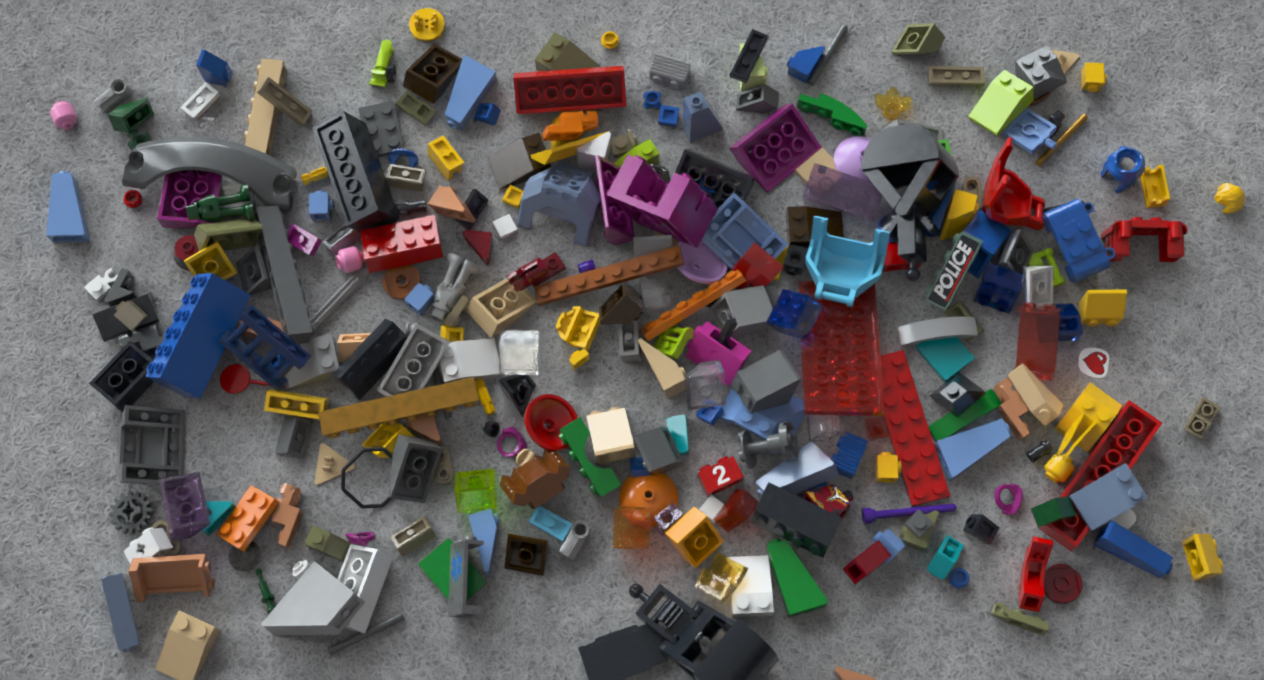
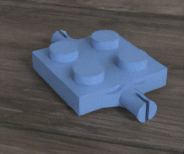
[1003,108,1057,154]

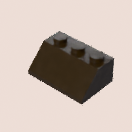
[599,282,643,325]

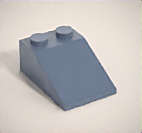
[1069,463,1148,531]

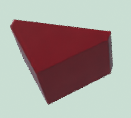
[462,230,493,265]

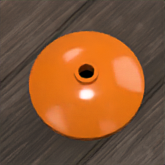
[619,472,678,528]

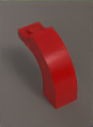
[1019,536,1053,612]

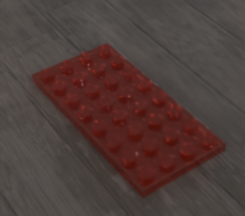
[798,281,885,416]

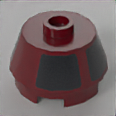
[173,235,199,271]

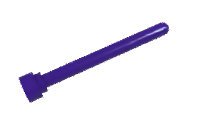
[861,504,957,524]

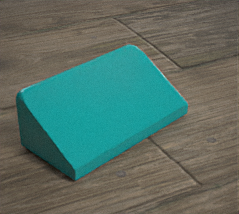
[666,414,689,456]

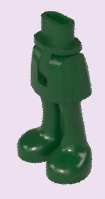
[186,184,255,222]

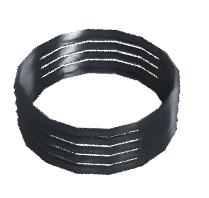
[386,65,396,83]

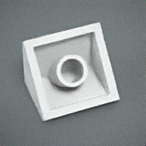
[577,131,611,171]
[1023,266,1053,309]

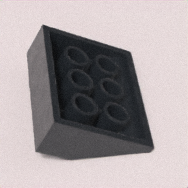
[675,149,756,209]

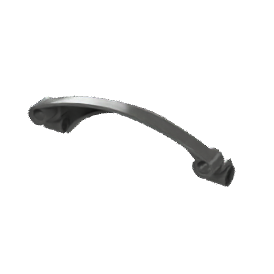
[122,136,297,212]

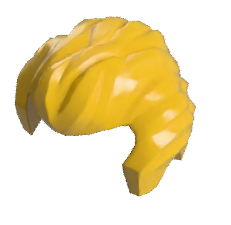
[1214,183,1245,214]

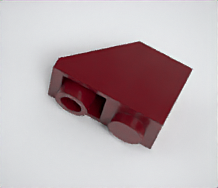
[843,540,891,585]

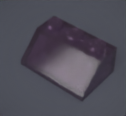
[159,472,210,542]

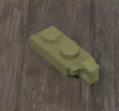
[991,602,1050,636]

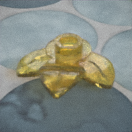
[875,86,912,120]

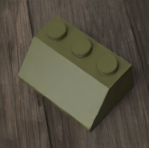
[194,217,263,251]

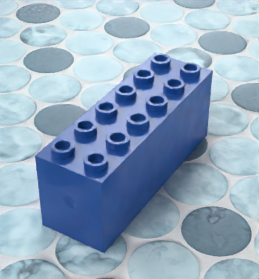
[146,273,251,399]

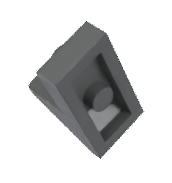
[104,268,137,307]

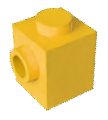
[1081,62,1107,93]
[875,452,901,483]

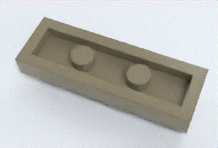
[928,66,985,87]
[257,77,313,127]

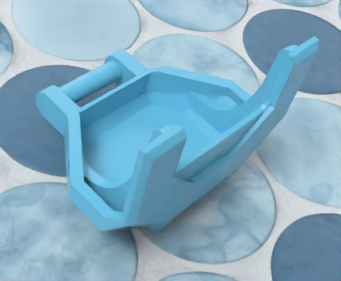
[805,216,890,307]

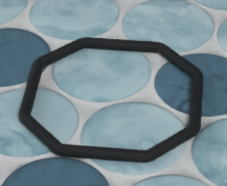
[341,447,393,509]

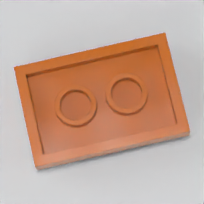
[216,485,279,552]

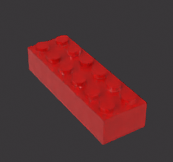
[513,66,627,114]

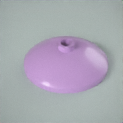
[834,136,873,187]
[676,240,727,284]

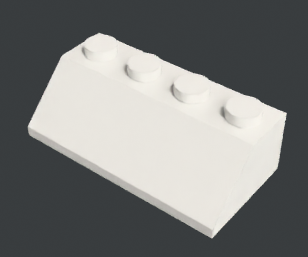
[337,544,393,634]

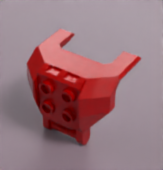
[982,137,1045,230]

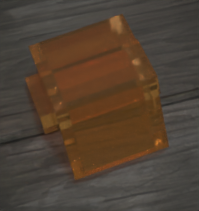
[613,506,651,549]

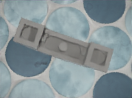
[898,317,978,347]

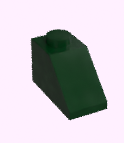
[107,98,154,133]

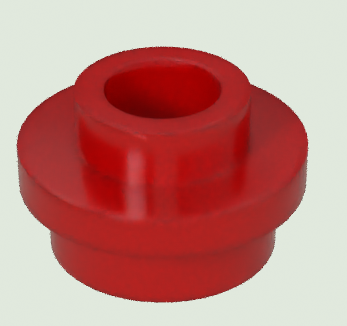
[123,190,143,208]

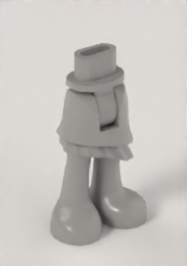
[430,253,481,321]

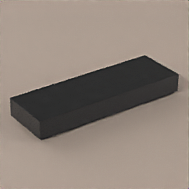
[729,29,769,84]

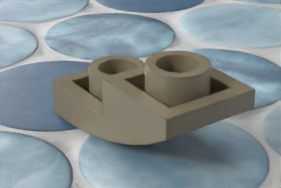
[1183,397,1221,440]

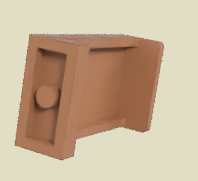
[128,554,215,602]

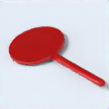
[220,364,285,394]

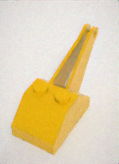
[1054,382,1122,461]

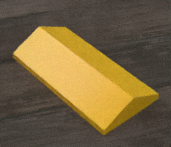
[531,131,610,165]

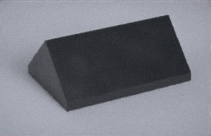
[92,292,159,342]

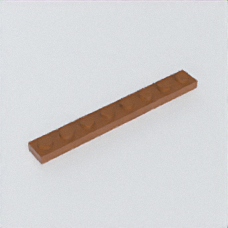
[534,245,684,306]

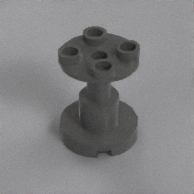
[738,421,799,469]

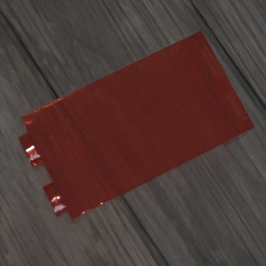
[1013,302,1061,381]

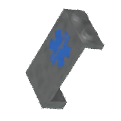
[448,537,484,618]

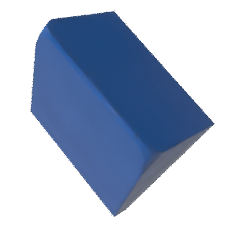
[474,103,501,125]

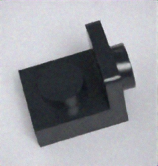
[963,514,1000,544]

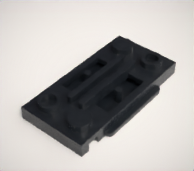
[578,624,668,680]

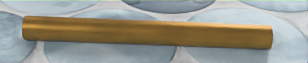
[1035,114,1088,167]

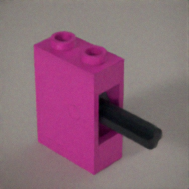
[686,318,752,386]

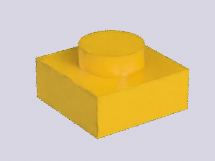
[569,348,590,370]

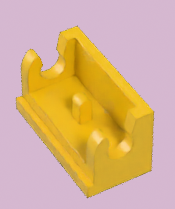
[427,135,464,181]
[1140,165,1170,208]

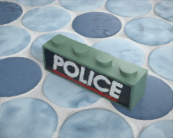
[925,231,984,310]

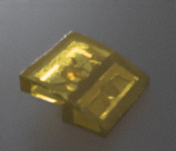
[695,552,749,602]

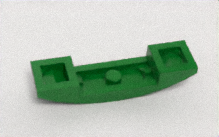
[929,389,1002,442]

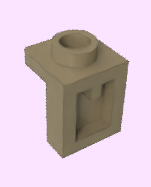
[611,129,638,157]

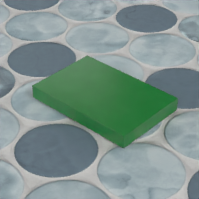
[418,538,487,601]

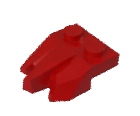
[732,242,784,290]

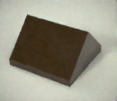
[504,534,549,576]

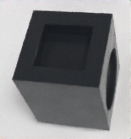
[783,244,808,276]

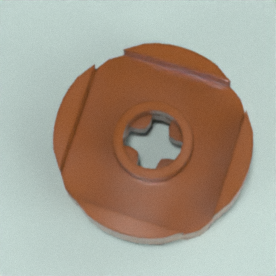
[382,265,421,300]

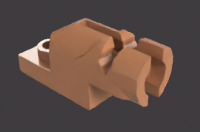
[993,377,1030,442]
[271,483,304,550]

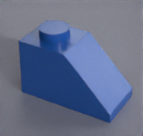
[787,46,825,83]
[196,49,232,86]

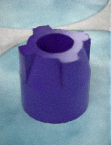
[578,260,596,273]

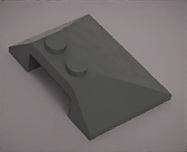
[118,405,185,486]

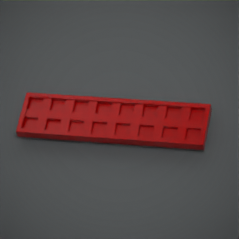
[866,350,950,507]

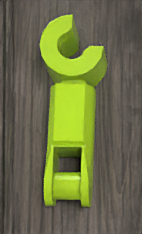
[369,39,393,88]

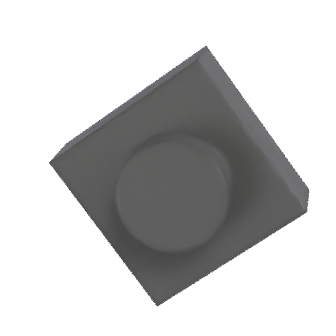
[904,509,933,538]

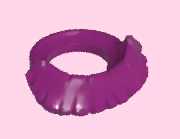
[497,427,527,457]
[994,483,1023,515]
[345,532,376,547]

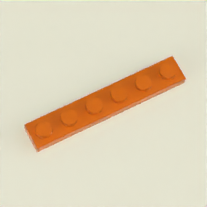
[640,270,746,341]

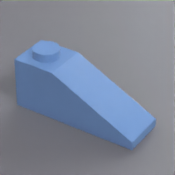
[468,509,500,576]

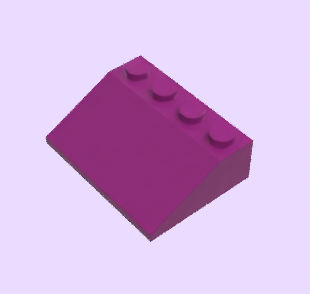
[729,103,822,193]
[595,155,635,246]
[157,170,223,229]

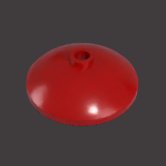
[525,394,578,451]

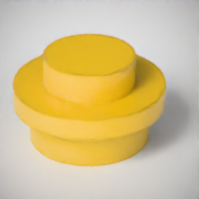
[601,31,619,49]

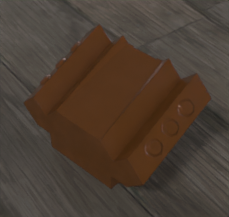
[500,449,570,509]

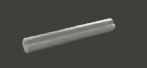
[309,275,361,331]

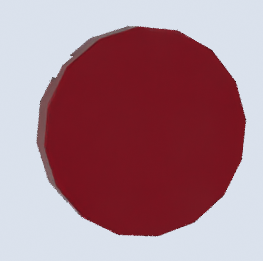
[1044,564,1083,604]

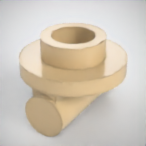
[516,449,536,467]

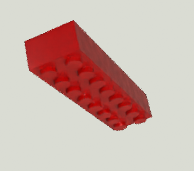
[1038,400,1162,551]

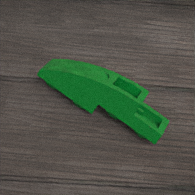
[797,93,867,136]

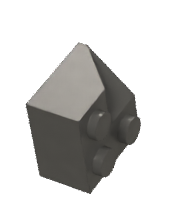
[1015,45,1067,99]

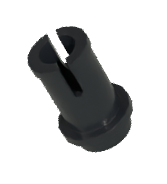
[1026,440,1053,463]

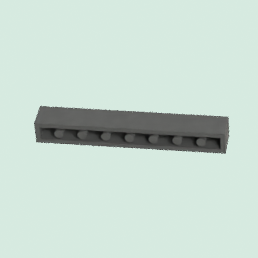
[254,206,314,344]

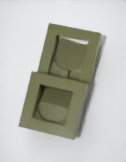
[395,90,437,125]

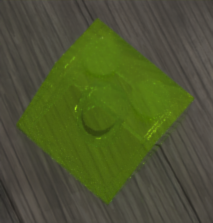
[454,468,497,513]

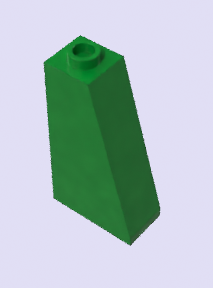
[766,539,828,618]

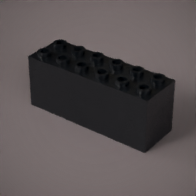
[313,111,400,232]

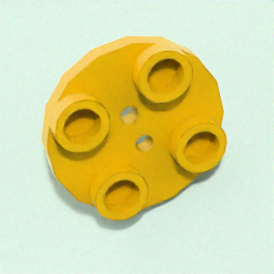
[409,8,445,41]

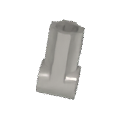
[94,78,132,113]
[558,520,590,561]

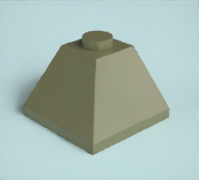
[891,23,945,55]

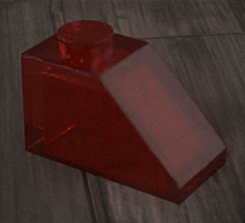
[713,489,759,532]

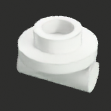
[292,560,311,580]

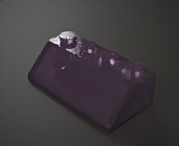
[802,163,882,223]

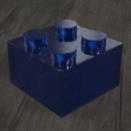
[766,289,823,340]

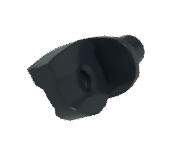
[1048,110,1065,139]

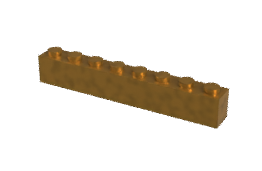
[318,377,479,439]

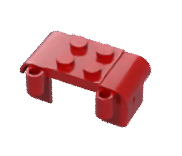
[1101,217,1188,262]

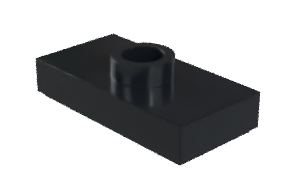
[455,189,488,230]

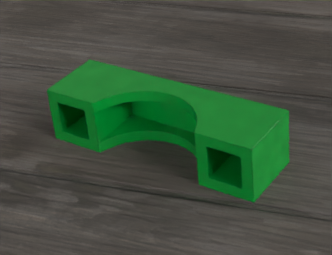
[558,417,621,498]

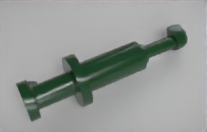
[256,568,275,614]

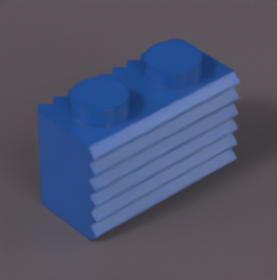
[831,432,868,480]

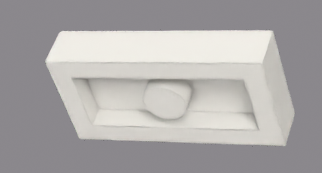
[180,82,220,121]

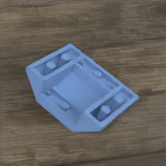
[702,193,789,286]
[718,387,811,455]

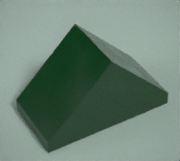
[1031,497,1076,528]

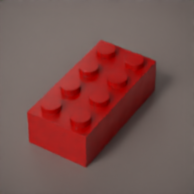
[360,215,443,273]

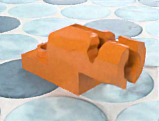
[542,111,598,141]

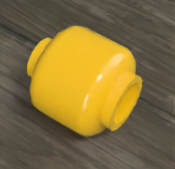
[1044,454,1074,483]

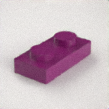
[287,223,322,257]

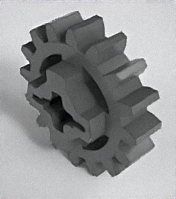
[109,491,154,535]

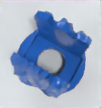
[1100,146,1146,194]

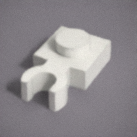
[84,268,118,302]

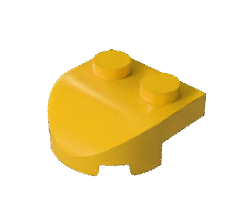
[556,306,600,351]

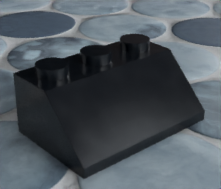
[89,341,154,413]

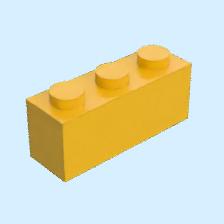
[264,389,329,419]

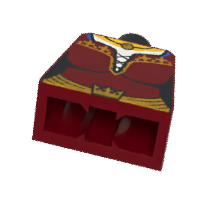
[804,484,853,519]

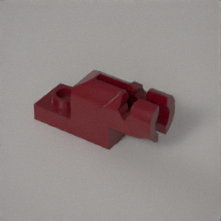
[507,252,566,292]

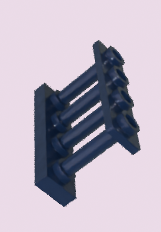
[219,305,311,391]

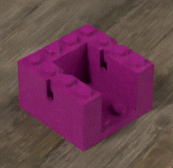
[607,155,718,248]

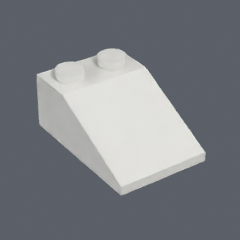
[440,338,503,384]
[728,555,774,617]

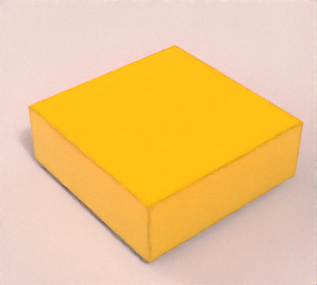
[502,185,524,209]

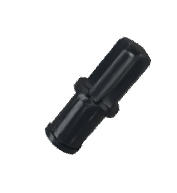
[395,200,427,215]

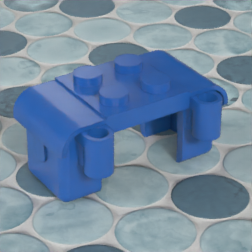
[1042,198,1115,283]

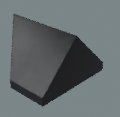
[499,371,536,417]

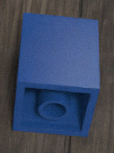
[951,210,1012,278]

